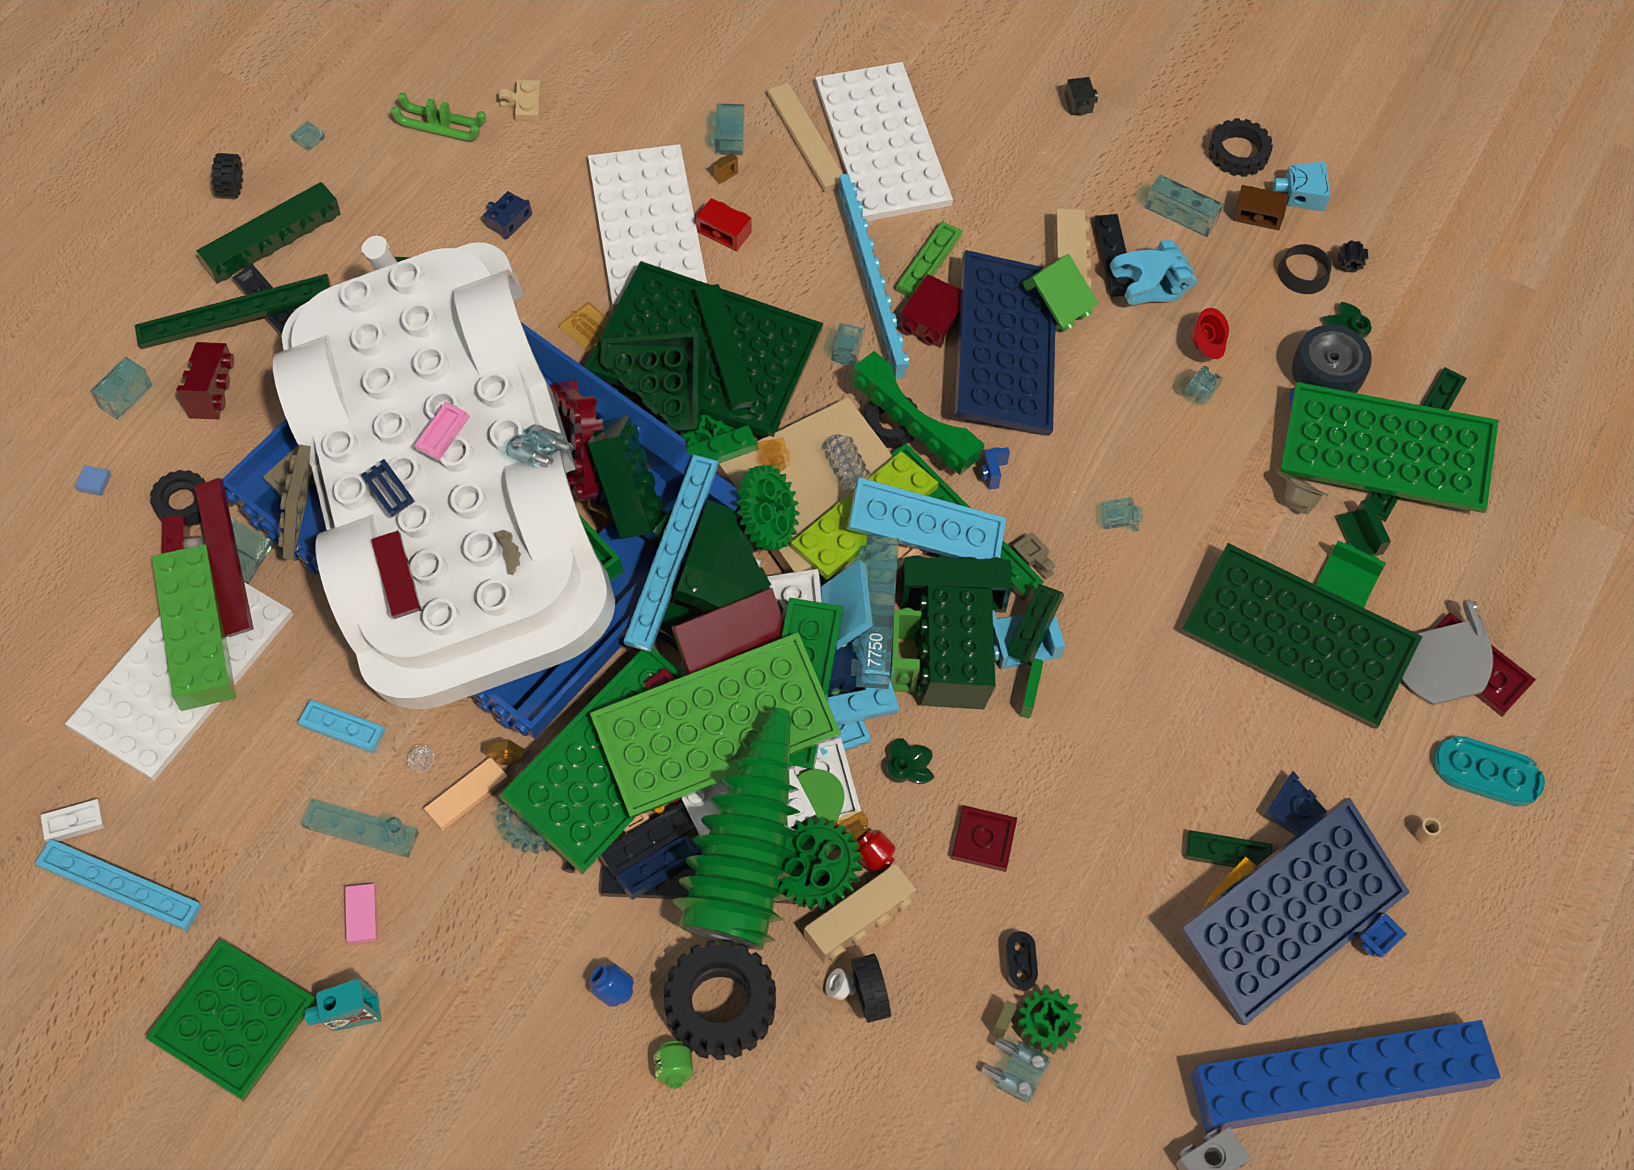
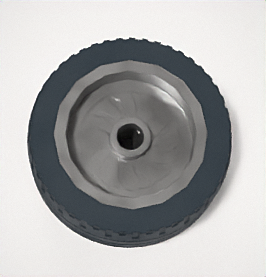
[1292,324,1372,393]

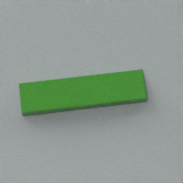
[896,221,962,298]

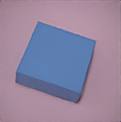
[75,465,111,496]

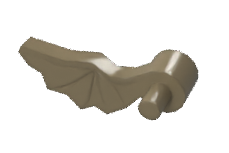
[496,530,521,575]

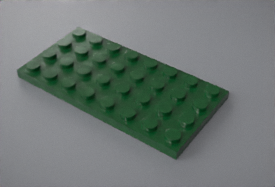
[1181,543,1423,729]

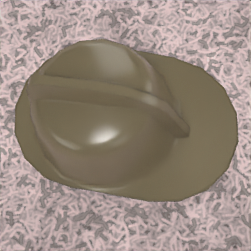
[1276,469,1329,514]

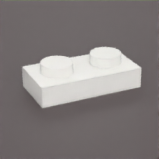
[41,799,105,843]

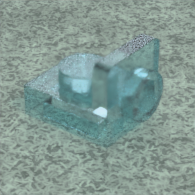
[1102,497,1143,531]

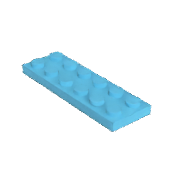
[847,477,1006,559]

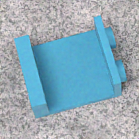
[993,611,1065,670]

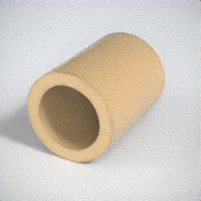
[1415,817,1442,845]

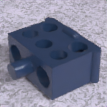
[483,191,532,239]

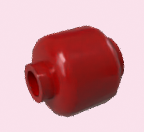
[855,829,895,871]

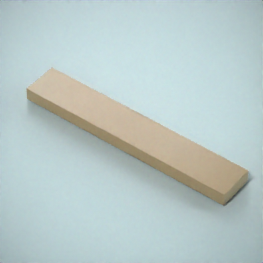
[768,83,843,193]

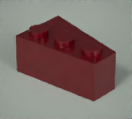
[176,342,234,420]

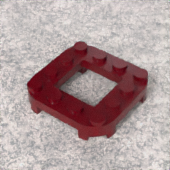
[549,380,604,501]

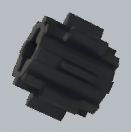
[1338,240,1369,272]

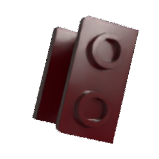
[898,274,961,348]

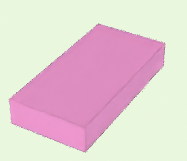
[414,401,470,461]
[345,884,377,945]

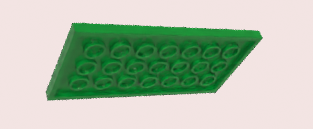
[1280,382,1499,513]
[499,647,684,875]

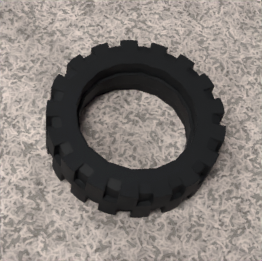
[1208,118,1273,177]

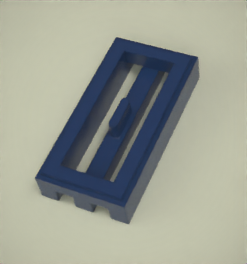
[361,459,415,517]

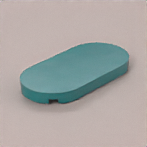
[1433,736,1545,807]

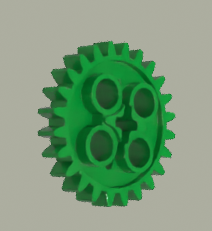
[736,464,800,551]
[778,817,863,910]

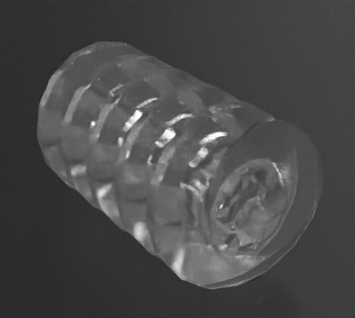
[822,434,870,491]

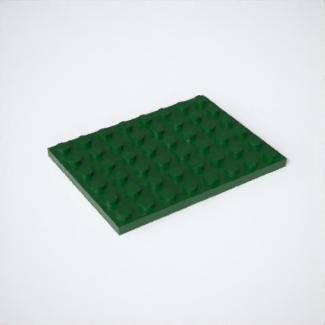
[585,261,824,437]

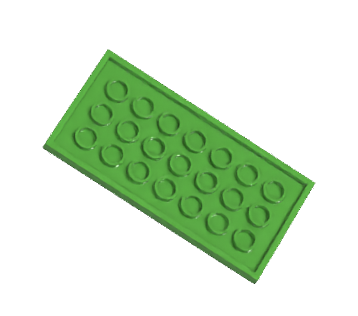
[590,633,841,818]

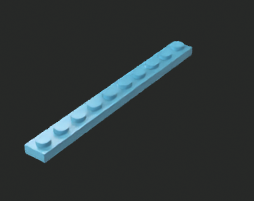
[839,174,909,379]

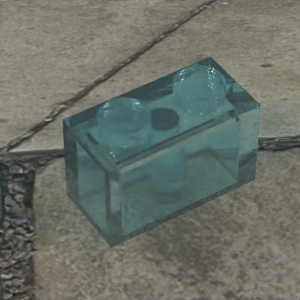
[711,104,744,155]
[90,357,153,420]

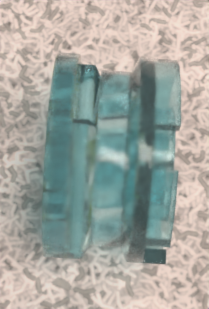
[1185,366,1222,405]

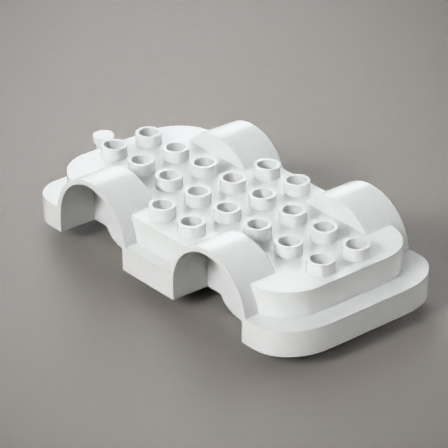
[273,236,615,709]

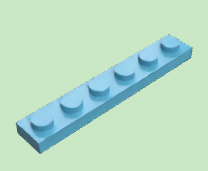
[35,839,202,932]

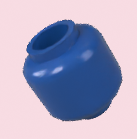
[589,963,633,1007]

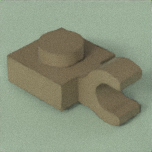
[1012,532,1055,580]

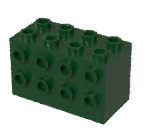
[915,585,996,710]

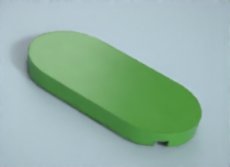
[792,769,844,875]

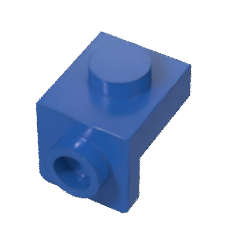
[980,447,1010,490]
[1360,913,1407,958]

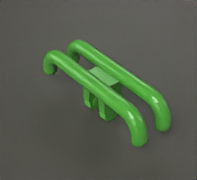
[391,93,486,141]

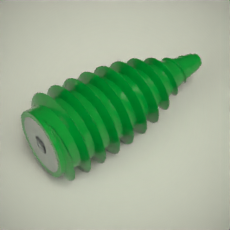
[672,708,800,950]

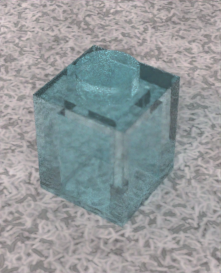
[832,323,864,366]

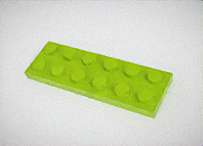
[791,451,939,581]

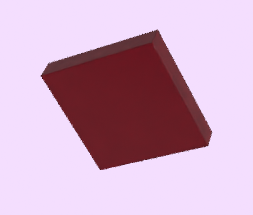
[951,805,1017,872]

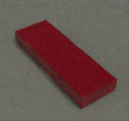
[371,531,422,619]

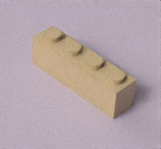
[1054,208,1091,290]
[804,864,917,964]

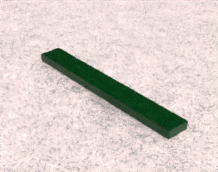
[135,274,331,349]
[1369,367,1467,522]

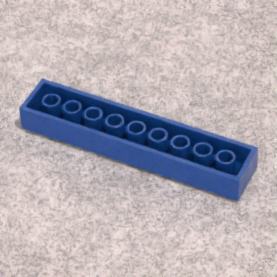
[1191,1020,1501,1133]

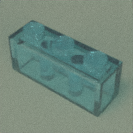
[1145,174,1223,237]

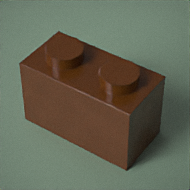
[1233,185,1288,231]

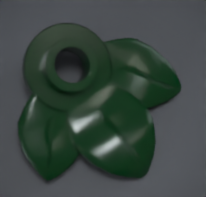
[1323,302,1372,338]
[886,738,934,784]

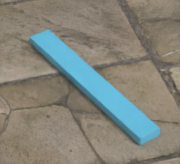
[624,455,719,652]

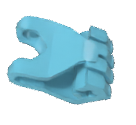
[1110,239,1198,305]

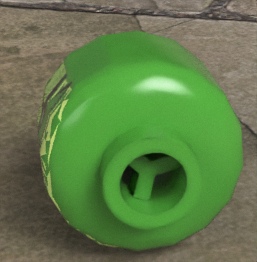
[653,1041,694,1089]

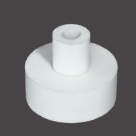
[826,968,856,1000]

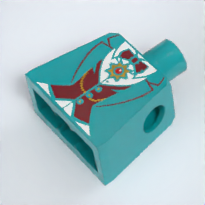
[305,978,382,1031]

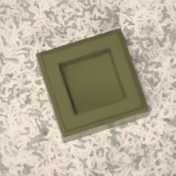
[992,1000,1017,1038]

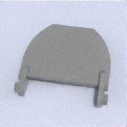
[1388,599,1493,705]

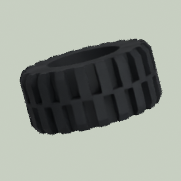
[663,940,776,1060]

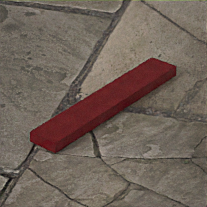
[195,478,254,637]

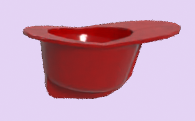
[1190,308,1229,359]

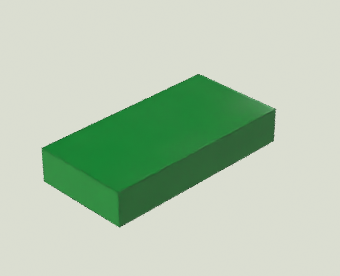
[1020,658,1044,719]

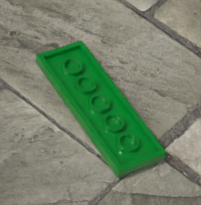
[782,597,844,770]

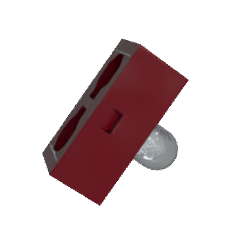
[161,515,205,554]

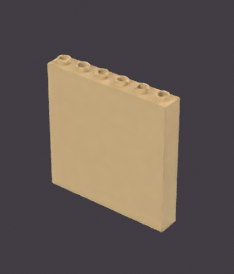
[718,397,894,575]

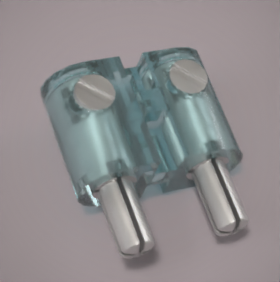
[506,424,573,467]
[981,1037,1051,1104]

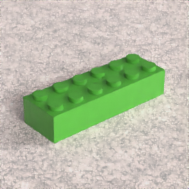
[152,544,236,711]

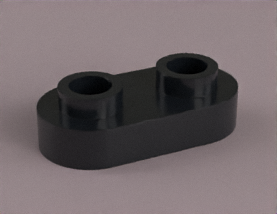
[1006,931,1038,991]

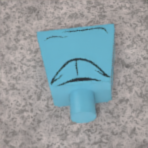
[1273,162,1330,211]

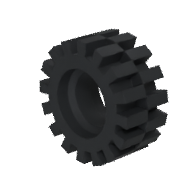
[211,153,243,197]

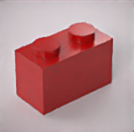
[696,198,752,252]

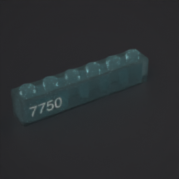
[851,536,899,689]

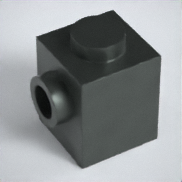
[1064,77,1098,115]

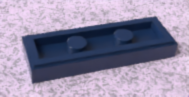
[616,833,702,900]

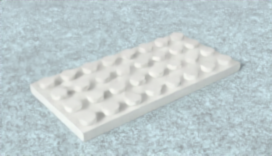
[815,62,953,221]
[588,144,707,310]
[65,582,293,782]

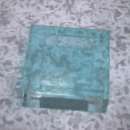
[291,121,325,151]

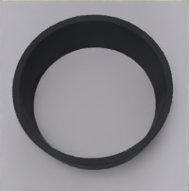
[1278,244,1332,294]

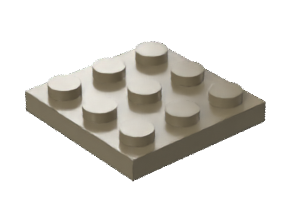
[278,444,311,560]

